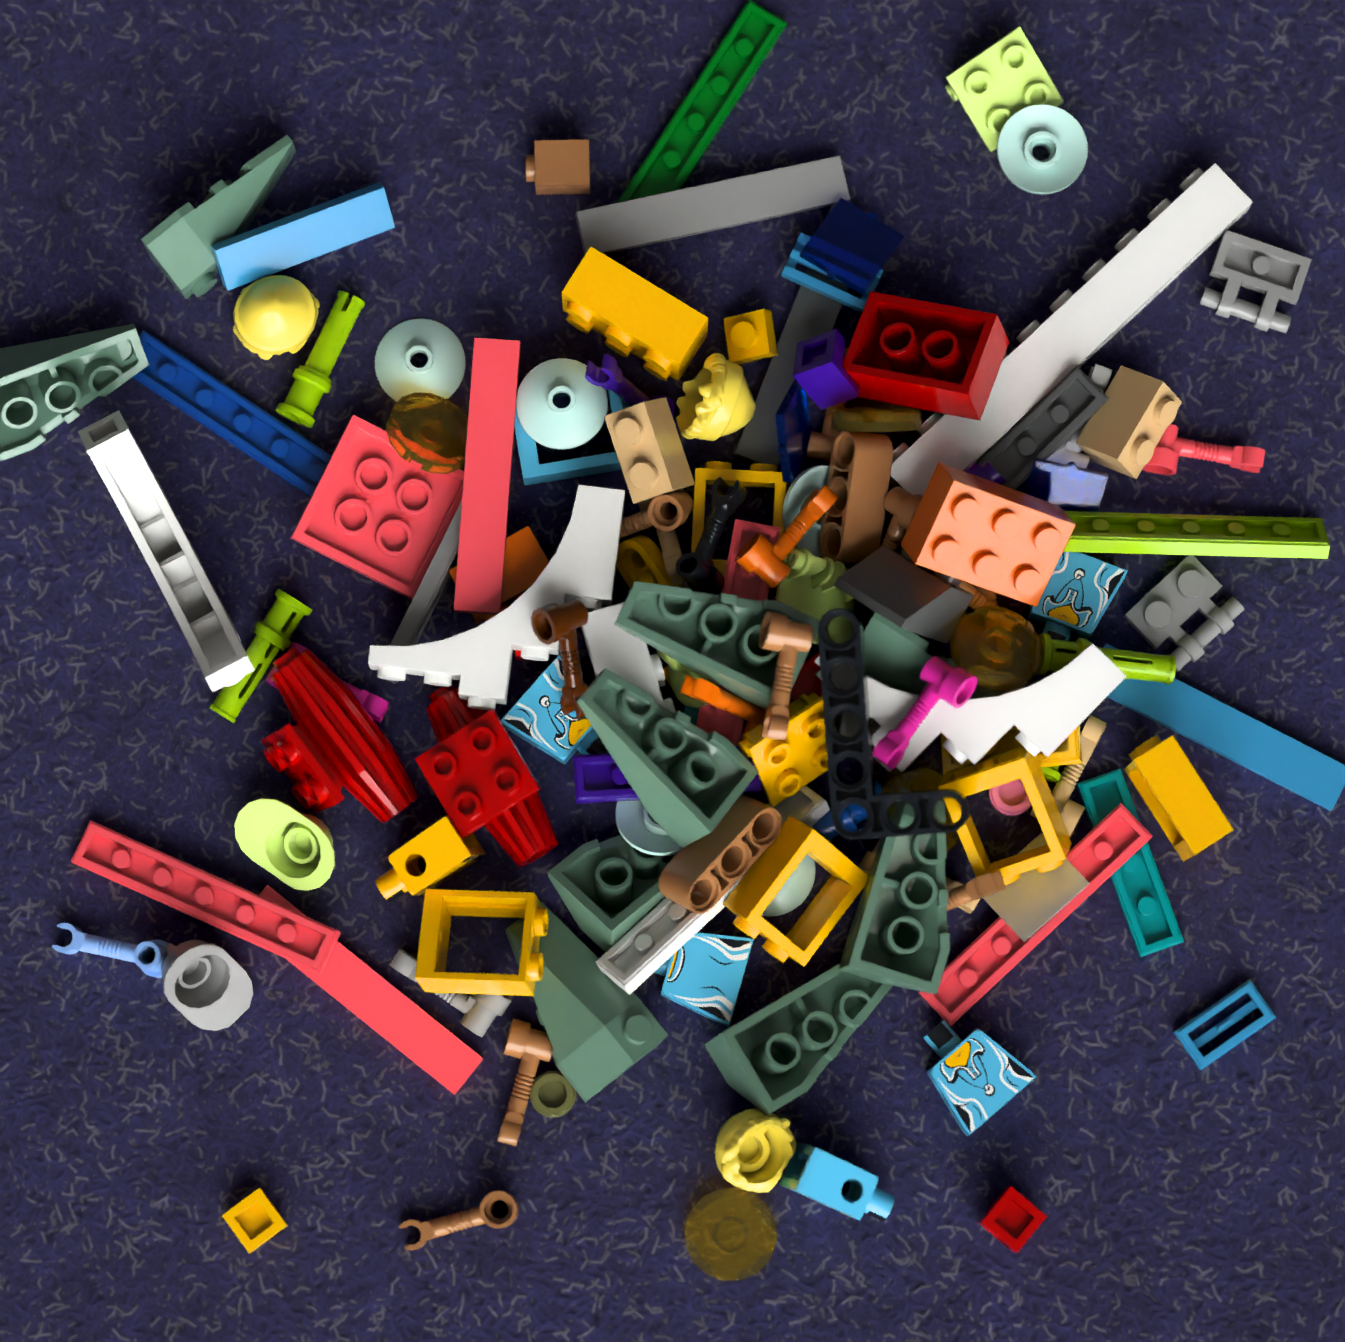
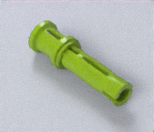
[275,291,365,428]
[209,588,313,723]
[1033,633,1176,685]

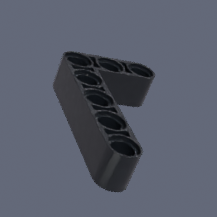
[818,609,971,839]

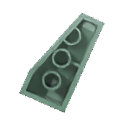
[548,821,676,953]

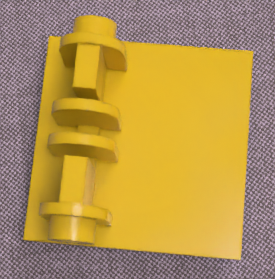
[738,693,847,807]

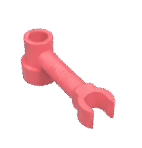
[1142,424,1265,476]

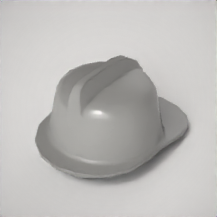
[162,940,253,1031]

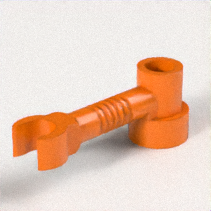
[735,485,838,589]
[680,675,766,740]

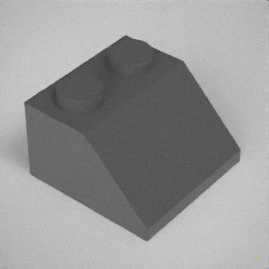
[834,545,974,644]

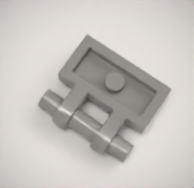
[1200,230,1312,334]
[1123,555,1244,672]

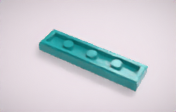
[1076,768,1184,958]

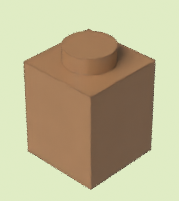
[526,139,590,195]

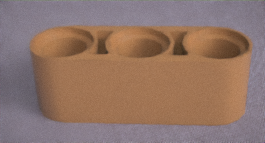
[819,431,893,564]
[659,793,782,914]

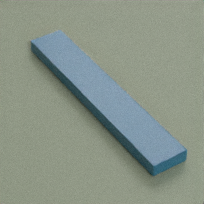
[1103,643,1345,811]

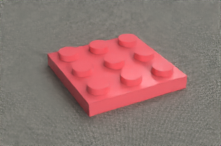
[290,414,464,600]

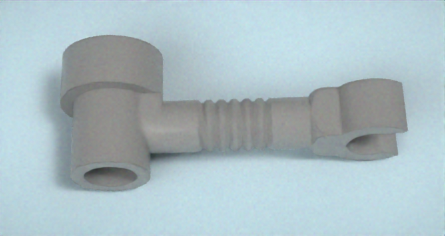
[389,949,512,1037]

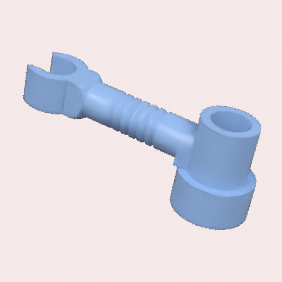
[52,923,168,978]

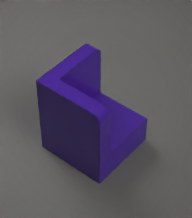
[793,329,859,410]

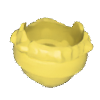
[233,275,320,360]
[676,353,756,441]
[715,1108,796,1193]

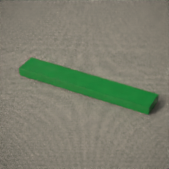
[617,0,787,249]

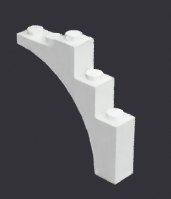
[78,410,254,692]
[368,485,625,710]
[815,644,1126,772]

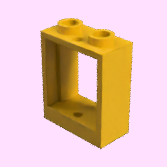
[691,461,787,577]
[1124,735,1234,862]
[938,746,1072,885]
[723,815,868,967]
[415,889,549,996]

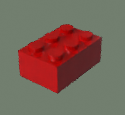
[842,291,1009,421]

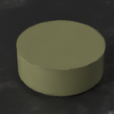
[530,1071,576,1118]

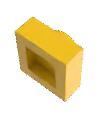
[723,309,778,364]
[222,1187,288,1253]

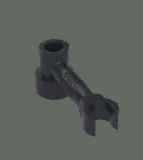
[675,477,746,595]

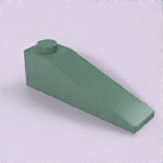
[141,135,296,300]
[0,324,149,462]
[614,581,820,710]
[864,612,1003,699]
[576,669,759,848]
[838,788,950,994]
[505,902,669,1103]
[704,964,892,1115]

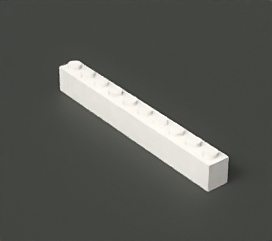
[889,163,1253,496]

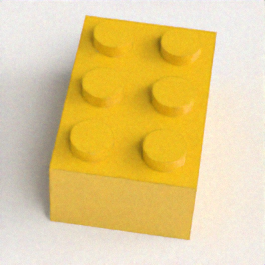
[561,246,708,381]

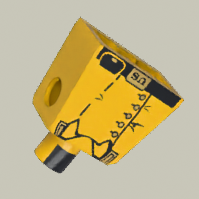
[375,816,486,903]

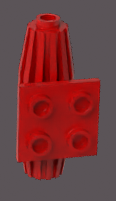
[261,646,419,824]
[415,684,558,867]

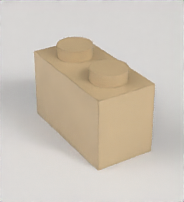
[1075,365,1182,479]
[604,397,695,504]

